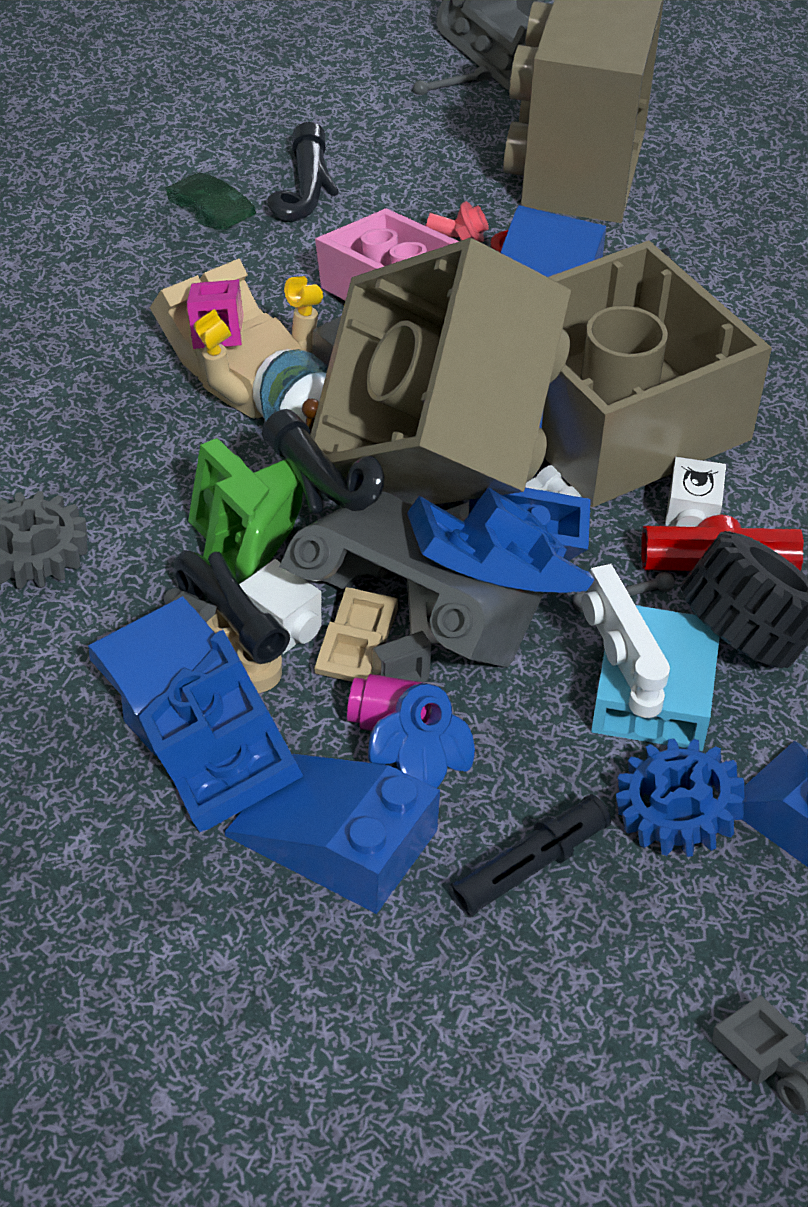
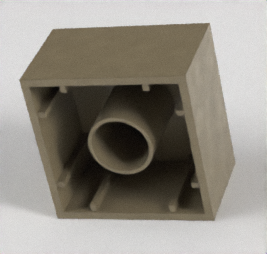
[504,0,664,223]
[310,238,571,505]
[542,240,772,508]

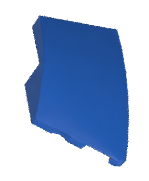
[407,487,595,593]
[88,596,279,756]
[139,630,303,832]

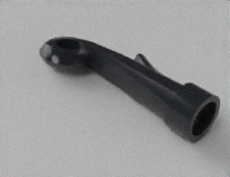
[267,122,339,221]
[262,409,385,514]
[173,550,290,664]

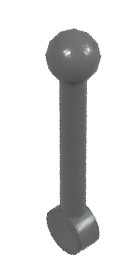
[413,66,491,95]
[572,572,675,612]

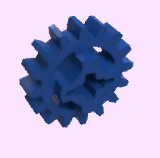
[616,738,745,857]

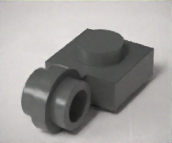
[712,995,808,1115]

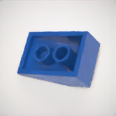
[225,754,440,914]

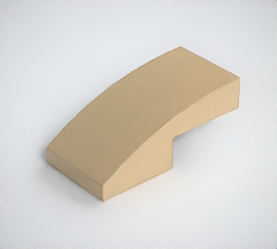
[314,587,398,682]

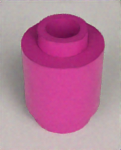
[347,674,431,731]

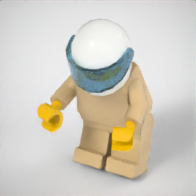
[149,258,328,423]

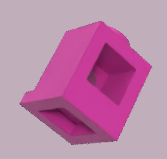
[187,279,244,349]

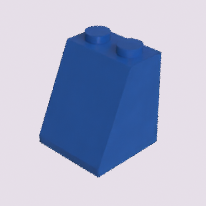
[500,205,607,277]

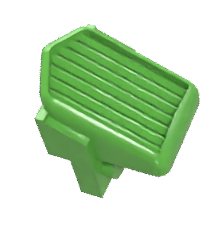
[188,438,303,584]

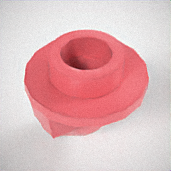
[426,201,489,242]

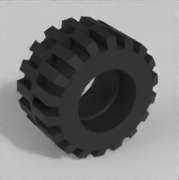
[681,531,808,668]

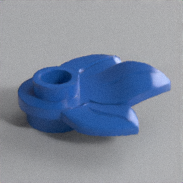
[368,683,475,788]

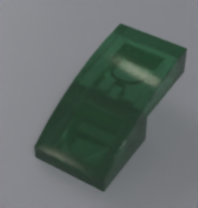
[165,172,257,230]

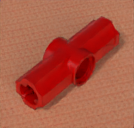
[641,515,804,571]

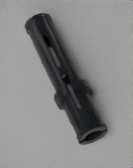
[448,794,611,918]

